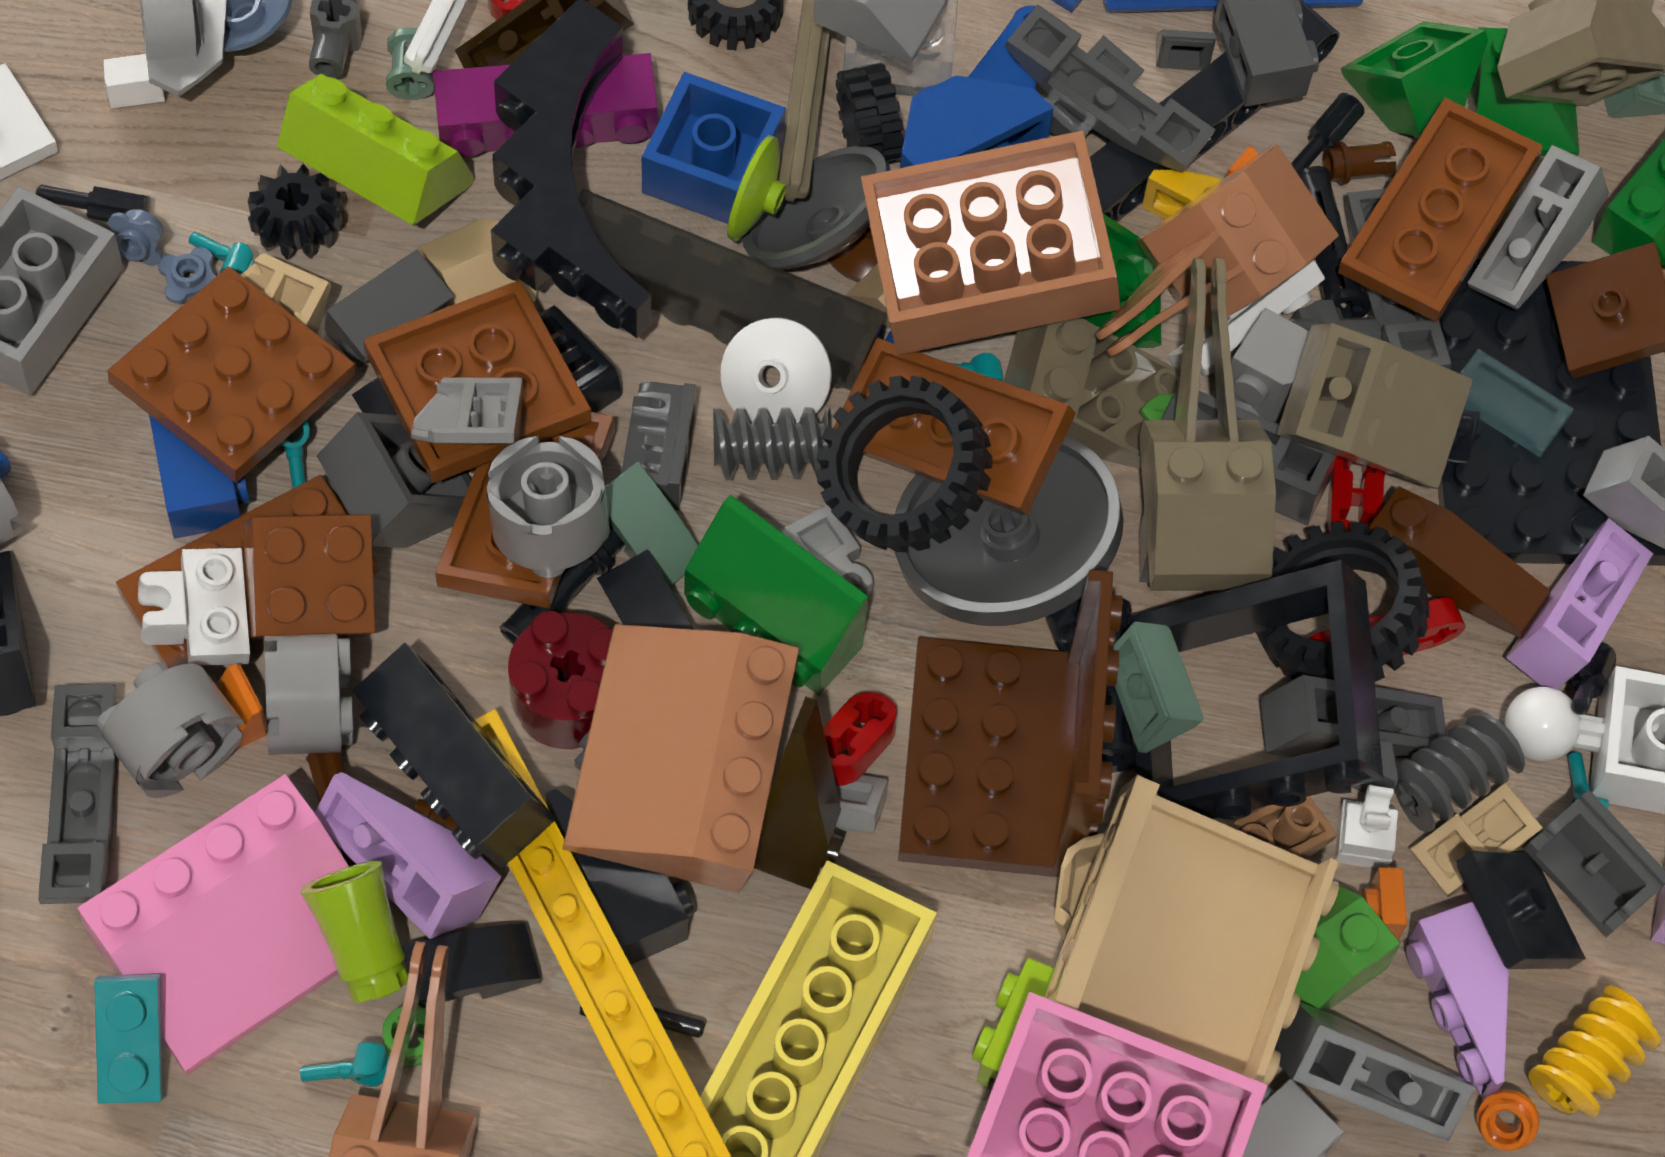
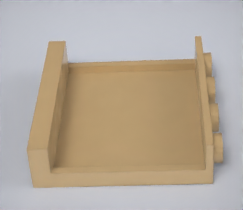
[1044,775,1339,1085]

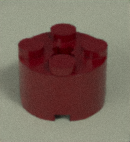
[508,611,612,749]

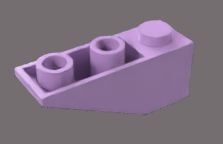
[1406,901,1509,1101]

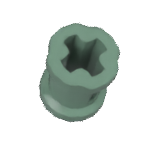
[386,27,434,100]

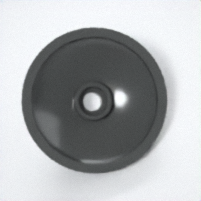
[742,146,891,269]

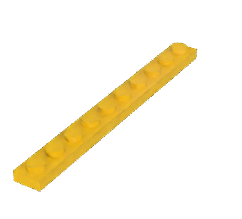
[475,709,731,1157]

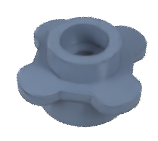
[108,209,164,266]
[158,247,216,304]

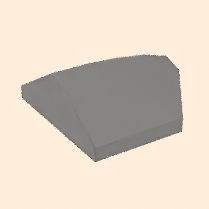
[411,377,523,446]

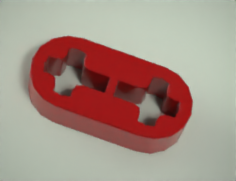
[1326,456,1385,534]
[823,692,897,786]

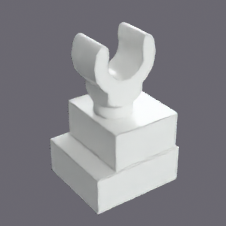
[1335,785,1398,869]

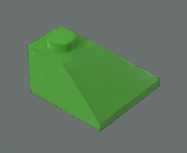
[1294,885,1401,1012]

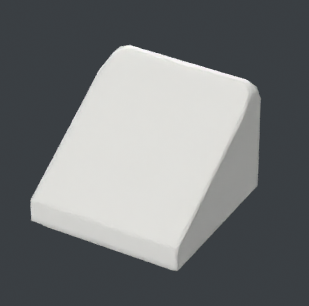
[104,54,165,109]

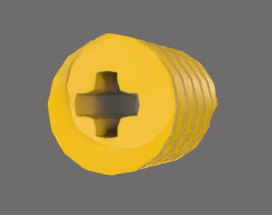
[1528,985,1661,1117]

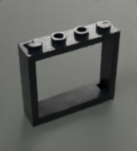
[1127,560,1384,820]

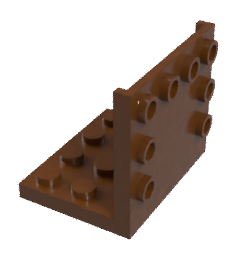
[898,569,1123,878]

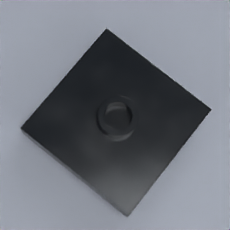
[1456,851,1586,969]

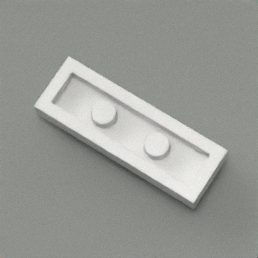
[1168,260,1325,376]

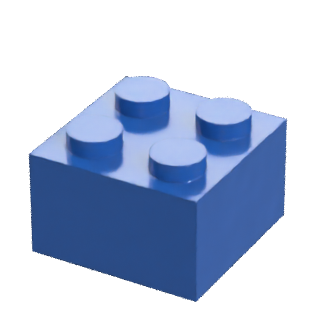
[641,72,786,224]

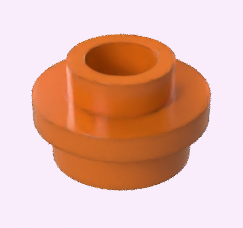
[1477,1089,1540,1151]

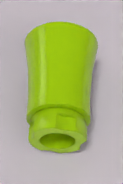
[300,861,408,1003]

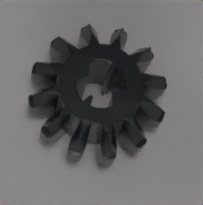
[248,163,342,260]

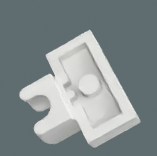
[138,548,250,666]

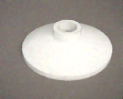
[720,318,832,424]

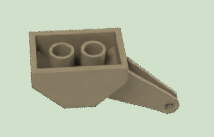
[1497,0,1665,106]
[1139,258,1276,591]

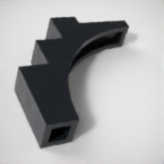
[491,0,651,338]

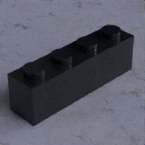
[352,643,556,868]

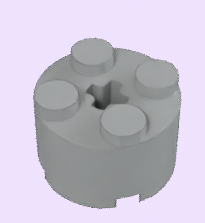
[487,436,610,578]
[265,633,353,755]
[96,662,244,798]

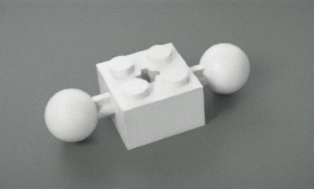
[1505,666,1665,814]

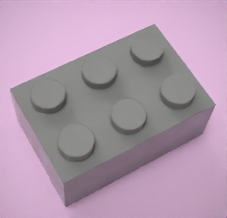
[0,186,123,396]

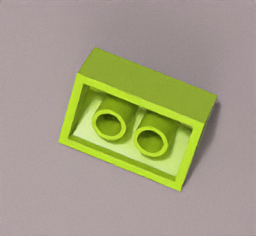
[276,74,474,226]

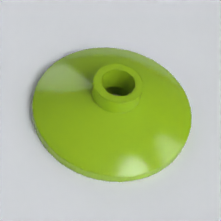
[727,135,787,241]

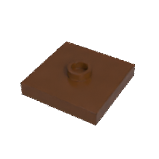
[1546,242,1665,379]

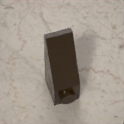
[455,0,634,68]
[754,696,844,889]

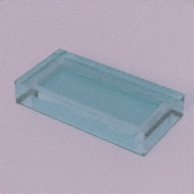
[1459,349,1574,457]

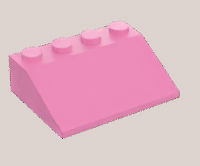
[77,774,349,1075]
[967,992,1268,1157]

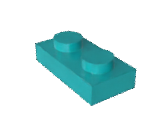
[94,974,164,1104]

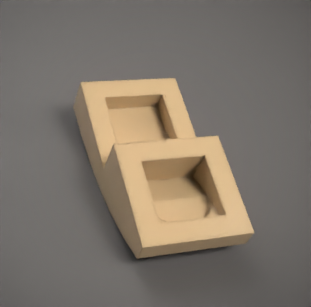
[1410,783,1543,897]

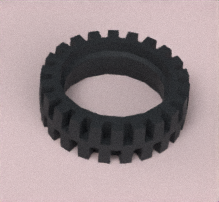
[816,376,992,553]
[1258,522,1430,682]

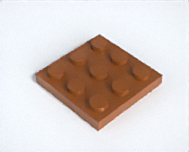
[108,266,355,483]
[363,280,591,483]

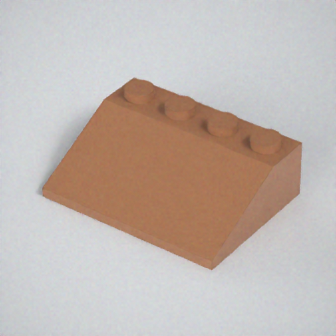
[861,130,1120,355]
[562,624,799,893]

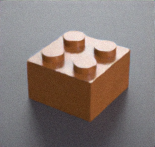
[243,514,375,640]

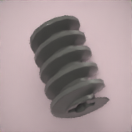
[713,407,828,481]
[1394,712,1525,833]

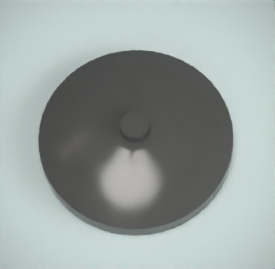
[895,435,1124,626]

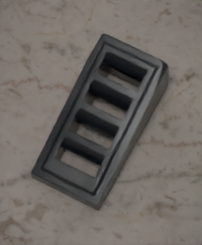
[539,305,622,413]

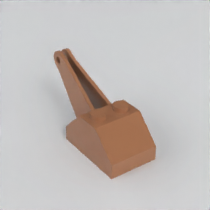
[1094,144,1339,357]
[329,941,477,1157]

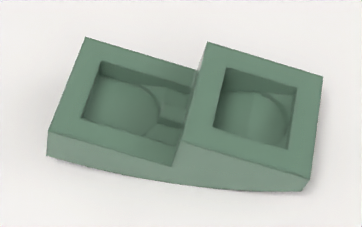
[605,462,698,587]

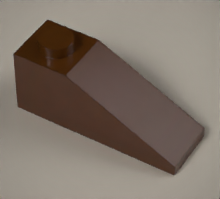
[1369,486,1550,638]

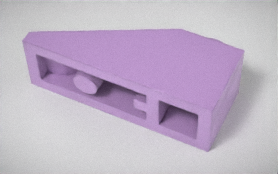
[1506,518,1653,689]
[315,772,501,939]

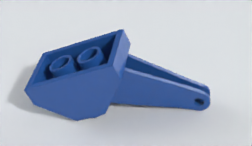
[900,6,1054,168]

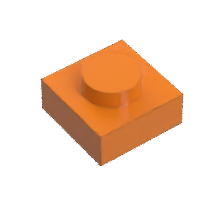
[1361,867,1407,941]

